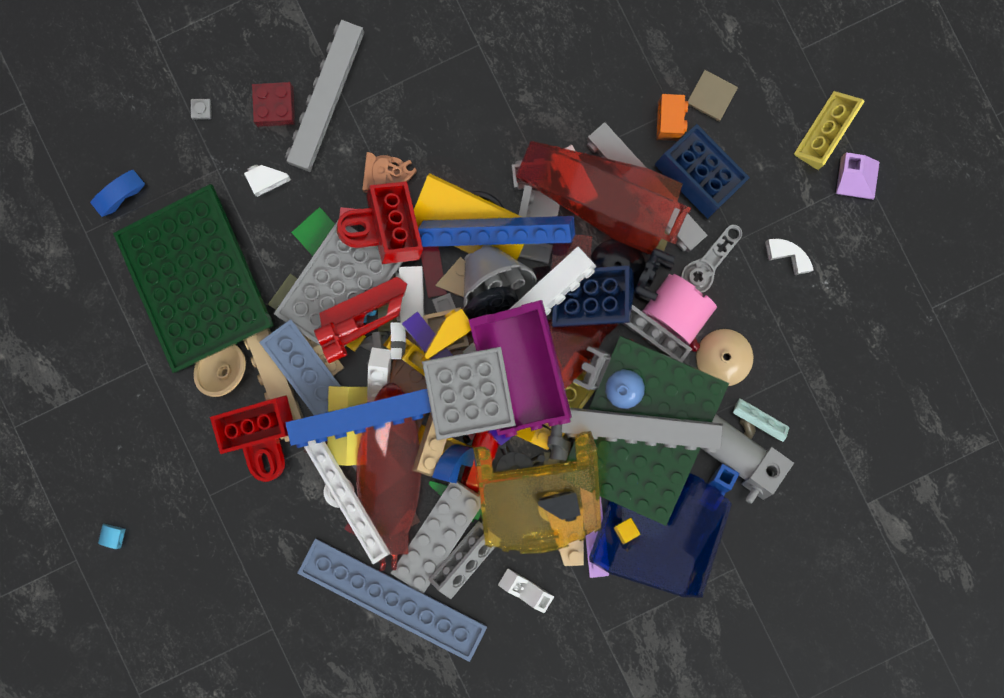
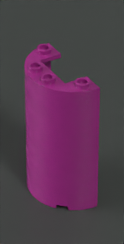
[469,300,572,438]

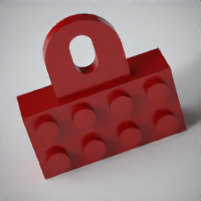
[336,181,423,264]
[210,395,293,482]

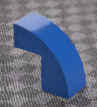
[90,170,145,217]
[432,444,477,484]
[697,464,740,512]

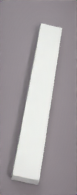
[304,440,391,564]

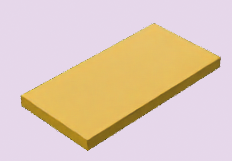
[414,173,524,260]

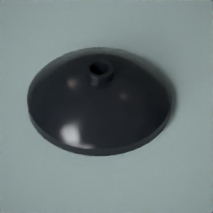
[590,239,645,290]

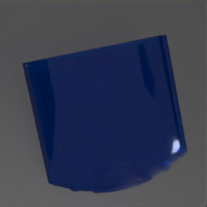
[589,473,732,598]

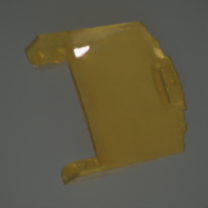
[473,431,601,554]

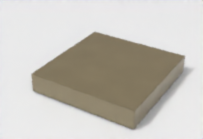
[688,70,738,122]

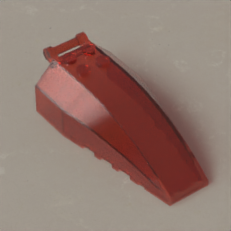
[516,141,691,255]

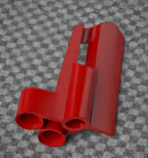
[314,277,407,364]

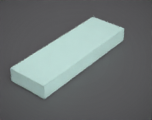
[733,398,789,442]

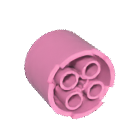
[642,274,717,345]

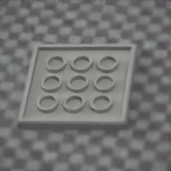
[422,347,516,440]

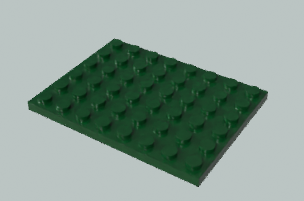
[113,184,274,373]
[559,336,729,526]

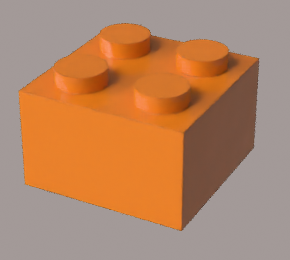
[656,94,688,141]

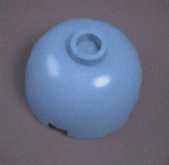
[605,369,645,409]

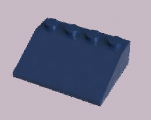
[654,124,750,219]
[552,266,634,327]

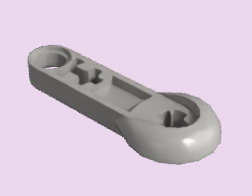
[681,225,742,293]

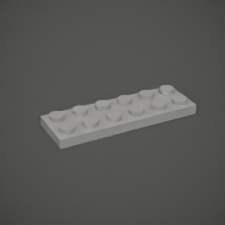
[391,481,486,594]

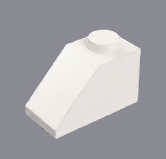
[244,165,291,197]

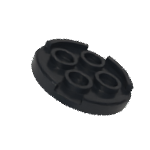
[463,286,519,319]

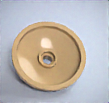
[696,329,753,386]
[194,345,246,397]

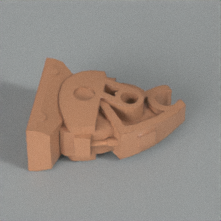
[362,152,417,193]

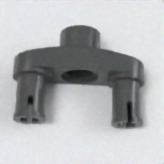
[547,424,573,461]

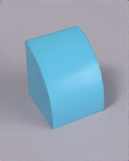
[98,524,126,549]

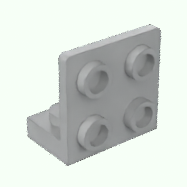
[519,185,561,217]

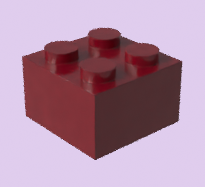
[252,82,295,127]

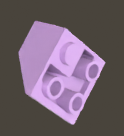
[836,152,879,200]

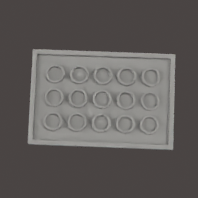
[274,219,403,346]

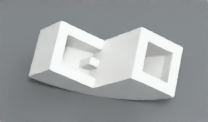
[765,239,813,275]
[498,569,554,613]

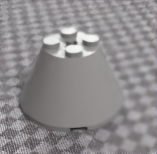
[463,245,537,308]

